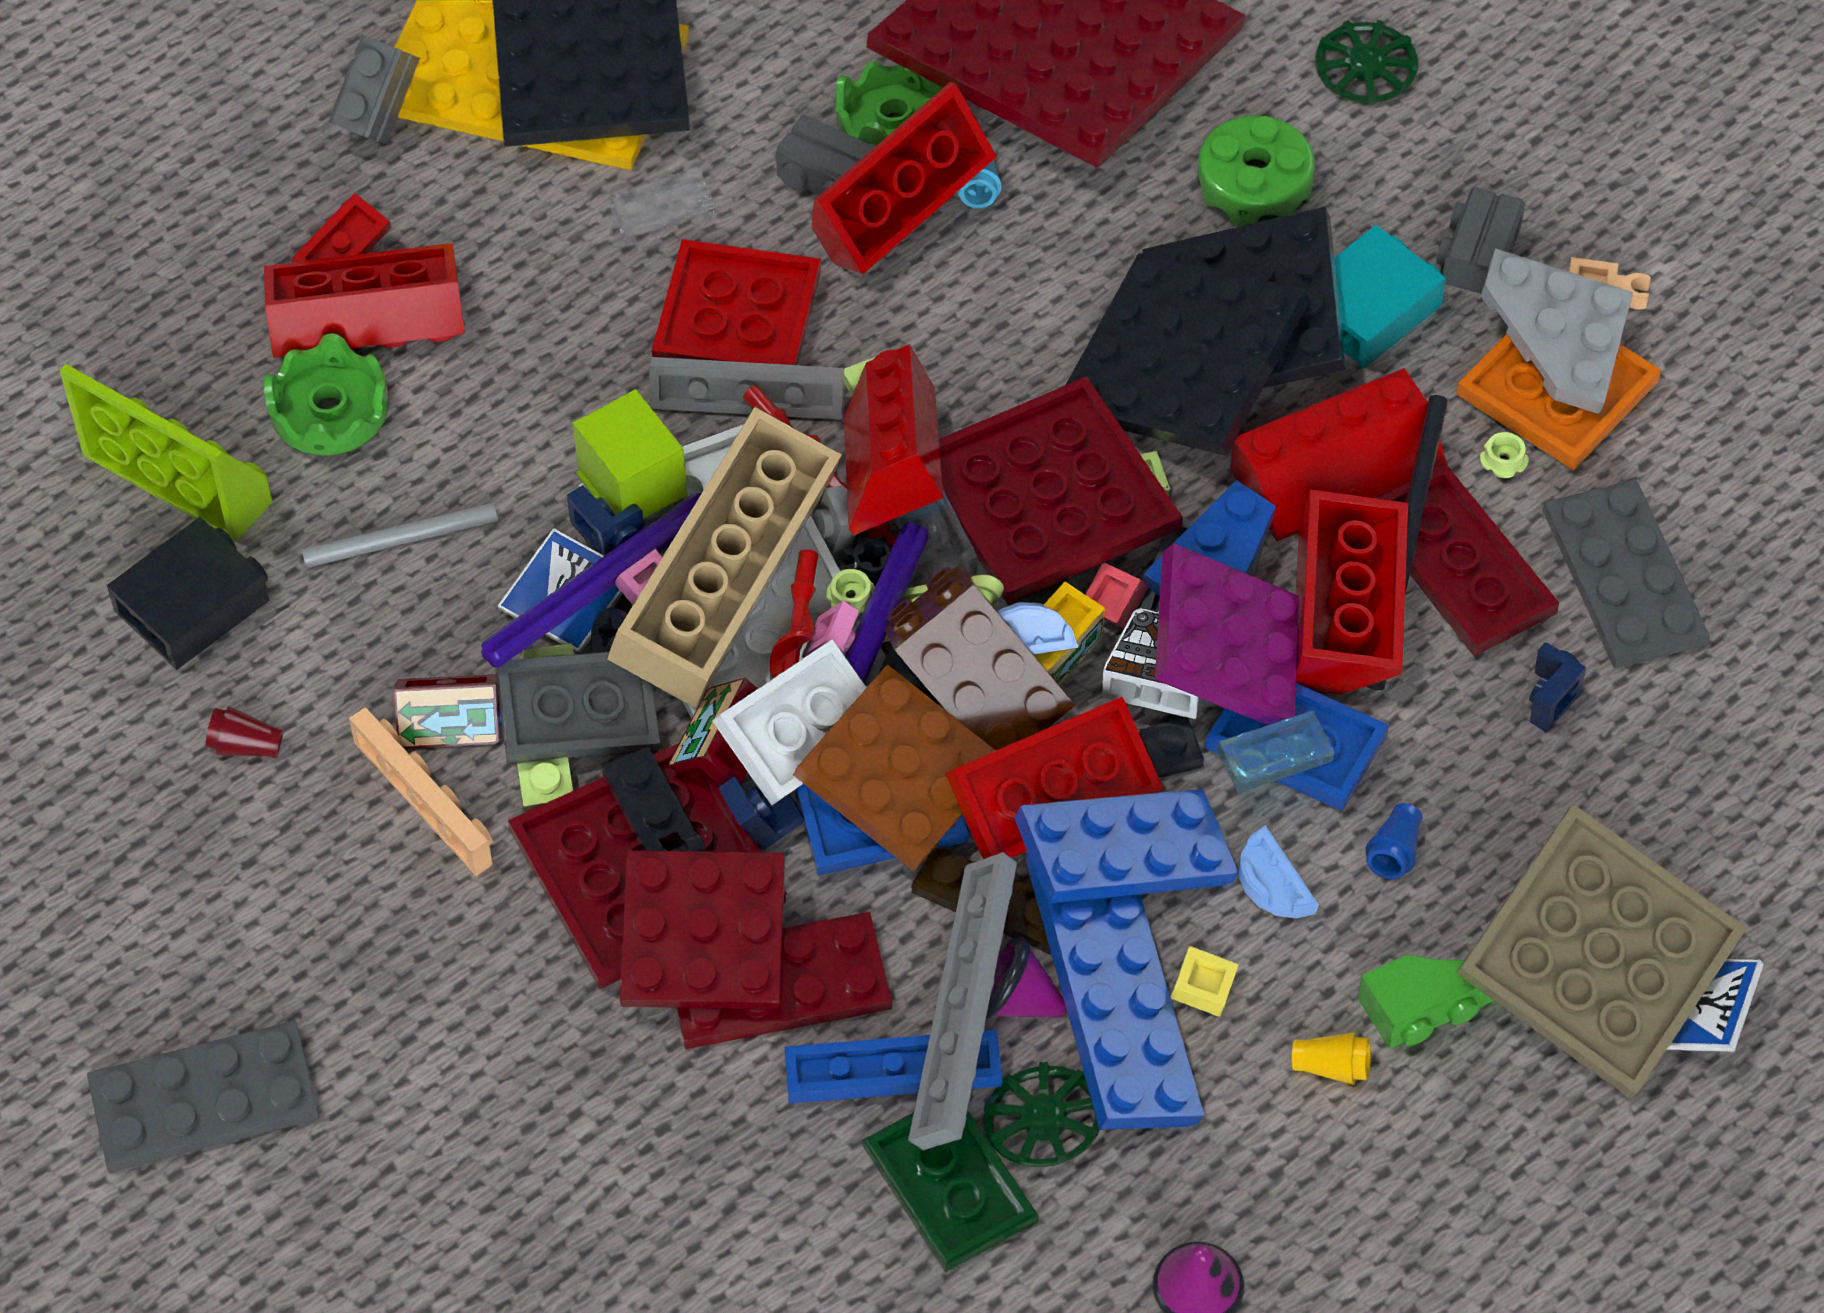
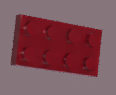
[1376,463,1559,656]
[676,911,892,1049]

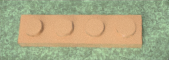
[349,707,493,876]

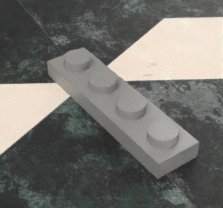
[649,357,844,420]

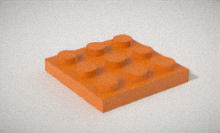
[1456,334,1661,471]

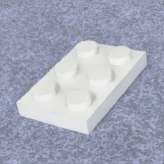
[712,639,866,805]

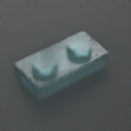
[1218,710,1334,793]

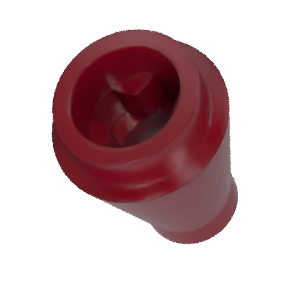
[205,706,284,759]

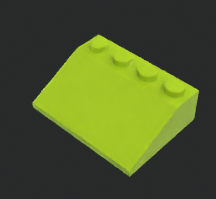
[59,364,272,542]

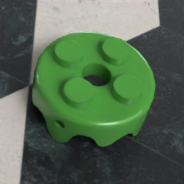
[836,61,942,147]
[1197,115,1315,227]
[264,334,389,456]

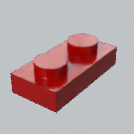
[291,193,391,262]

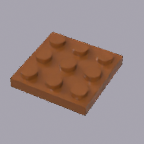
[793,664,996,872]

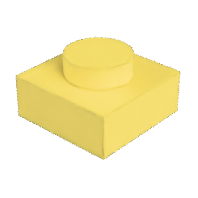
[1170,946,1239,1017]

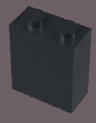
[107,517,269,670]

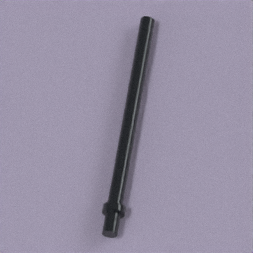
[1366,395,1448,690]

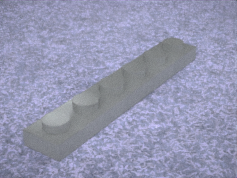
[908,852,1017,1150]

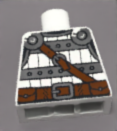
[1102,608,1199,719]

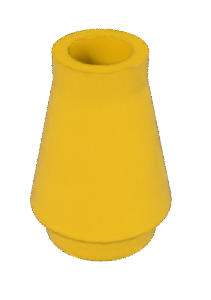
[1292,1032,1371,1085]

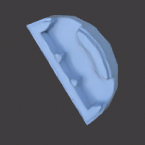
[998,602,1078,654]
[1238,825,1319,918]

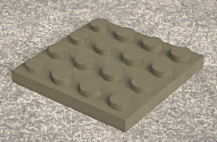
[1456,804,1747,1099]

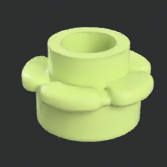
[1480,432,1529,478]
[826,569,875,615]

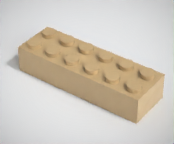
[607,407,842,708]

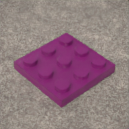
[1155,543,1299,731]

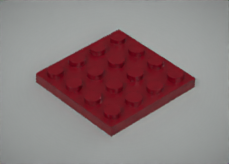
[939,376,1183,605]
[508,743,787,989]

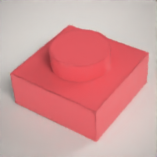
[1085,563,1150,629]

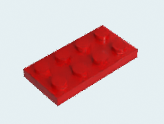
[945,696,1164,859]

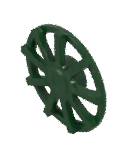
[1315,19,1419,103]
[984,1062,1100,1167]

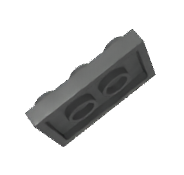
[495,652,660,763]

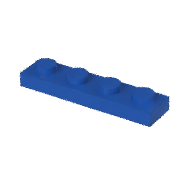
[785,1030,1002,1104]

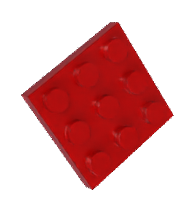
[652,239,821,365]

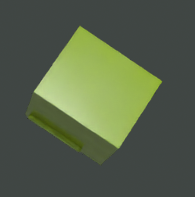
[572,389,688,519]

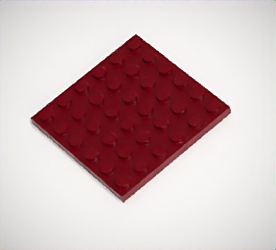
[866,0,1246,168]

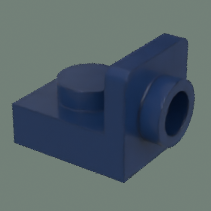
[567,485,644,556]
[1529,642,1586,733]
[718,776,804,850]

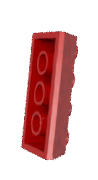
[811,82,997,275]
[264,243,465,358]
[844,344,943,536]
[1230,368,1448,542]
[1296,489,1408,695]

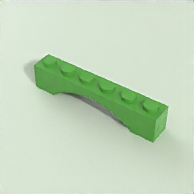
[1358,954,1494,1049]

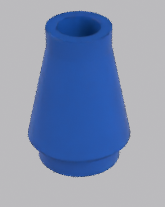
[1365,803,1423,880]

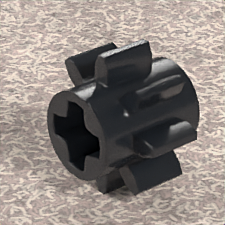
[842,535,891,587]

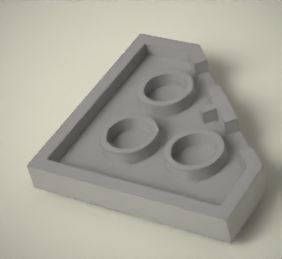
[1481,248,1633,414]

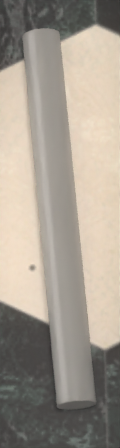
[301,502,498,568]

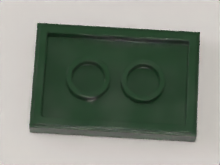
[862,1110,1039,1273]

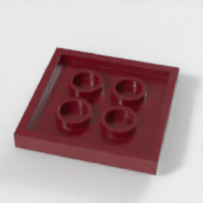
[620,850,785,1009]

